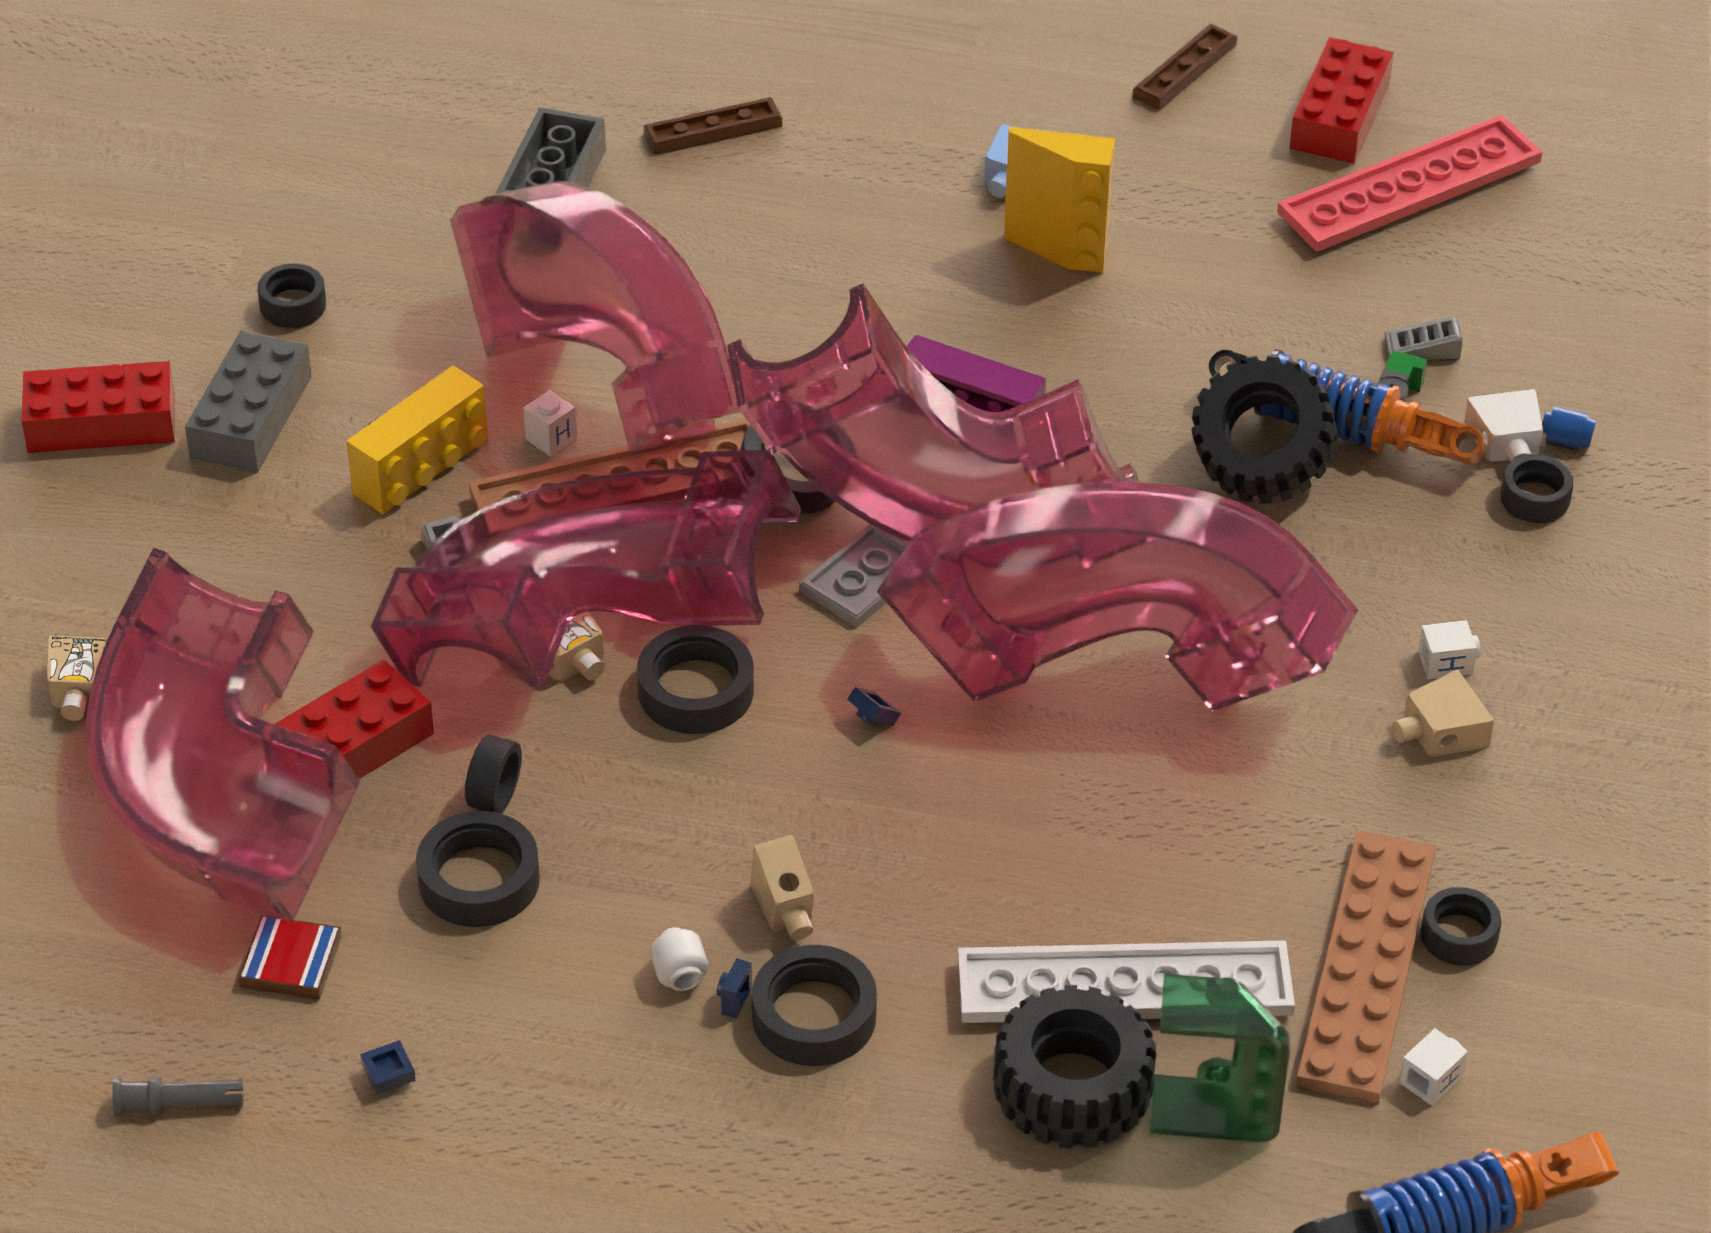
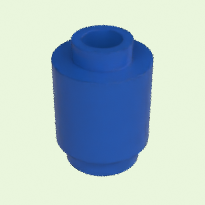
[1542,406,1596,449]

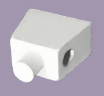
[1464,389,1542,462]

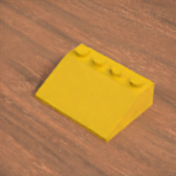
[1004,127,1115,273]

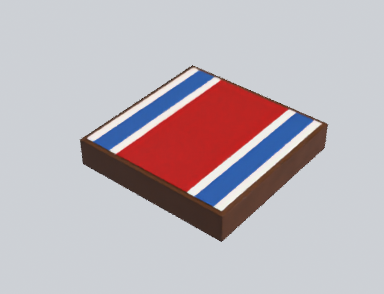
[239,915,342,999]

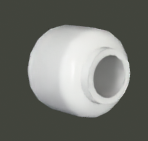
[650,927,709,991]

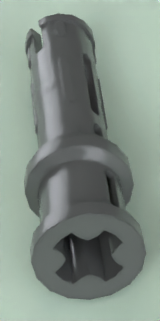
[113,1076,244,1116]

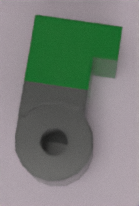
[1377,350,1427,402]

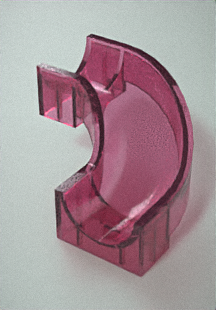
[450,181,743,454]
[727,283,1153,564]
[371,450,801,686]
[877,482,1358,712]
[86,547,360,920]

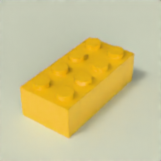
[346,365,488,515]

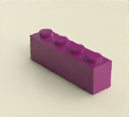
[896,334,1046,431]

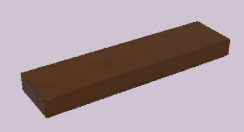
[1133,23,1237,111]
[643,97,782,155]

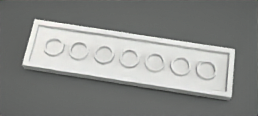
[958,941,1295,1023]

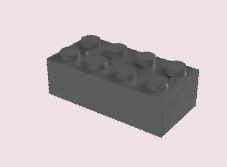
[496,107,606,237]
[185,331,312,473]

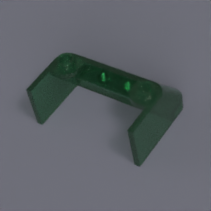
[1150,973,1291,1142]

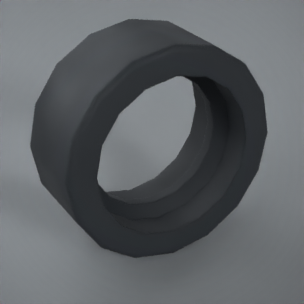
[258,263,326,328]
[1501,454,1573,523]
[465,734,522,813]
[1421,887,1501,965]

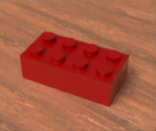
[1289,37,1394,164]
[21,361,175,453]
[256,659,434,811]

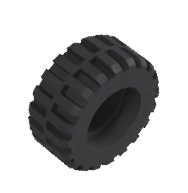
[1191,355,1337,503]
[993,985,1157,1149]

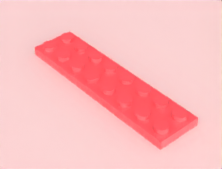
[1277,114,1542,252]

